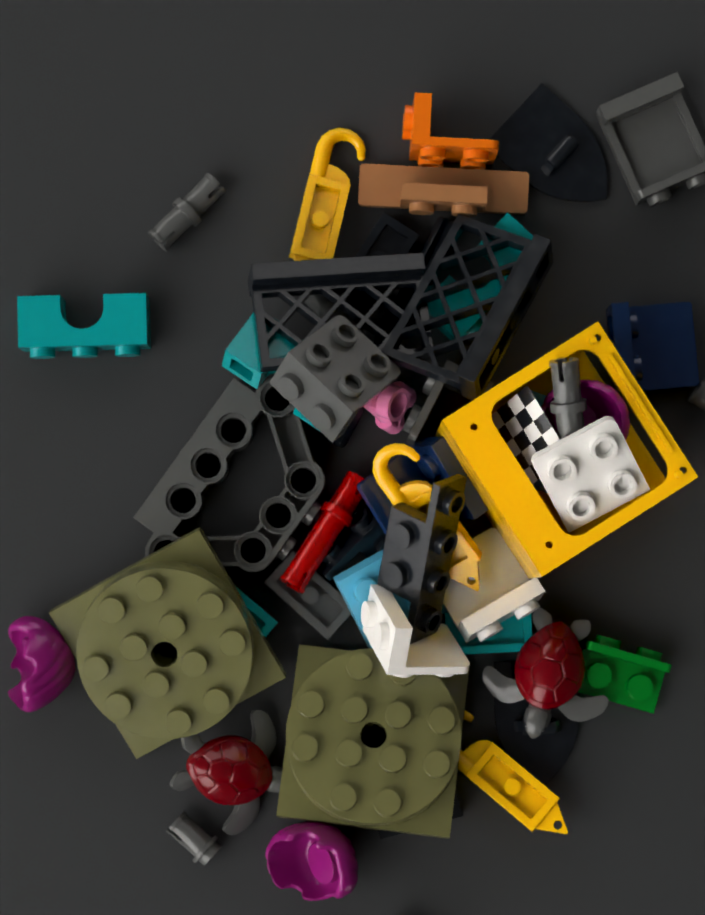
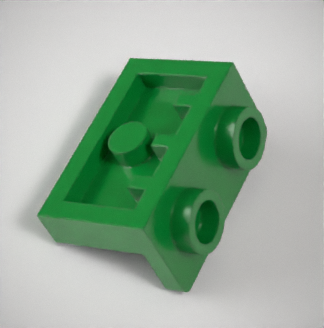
[578,635,672,714]

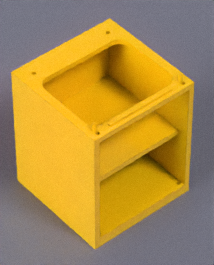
[435,321,698,579]

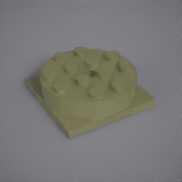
[49,527,286,759]
[276,644,470,839]

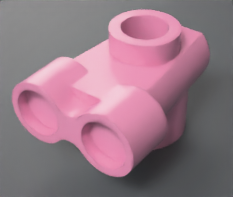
[364,381,416,434]

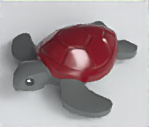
[483,608,609,739]
[169,709,283,835]

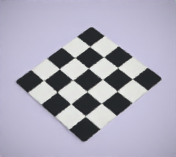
[492,386,560,484]

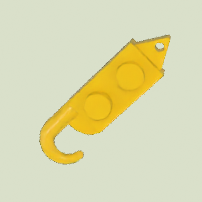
[289,128,366,261]
[372,443,482,591]
[458,710,568,834]

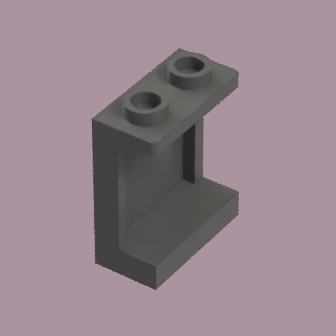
[595,72,705,207]

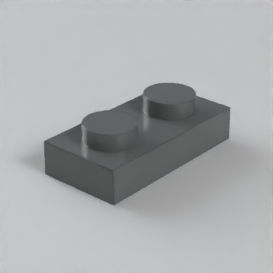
[264,551,351,640]

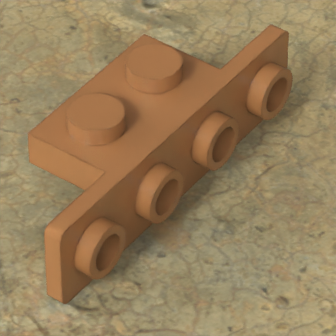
[358,163,529,217]

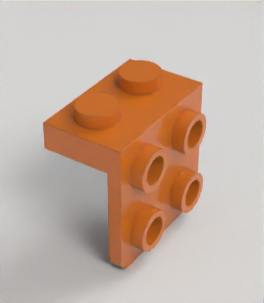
[402,92,499,170]

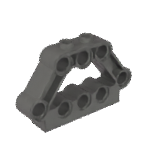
[133,378,325,572]

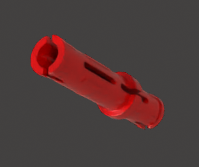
[279,471,364,594]

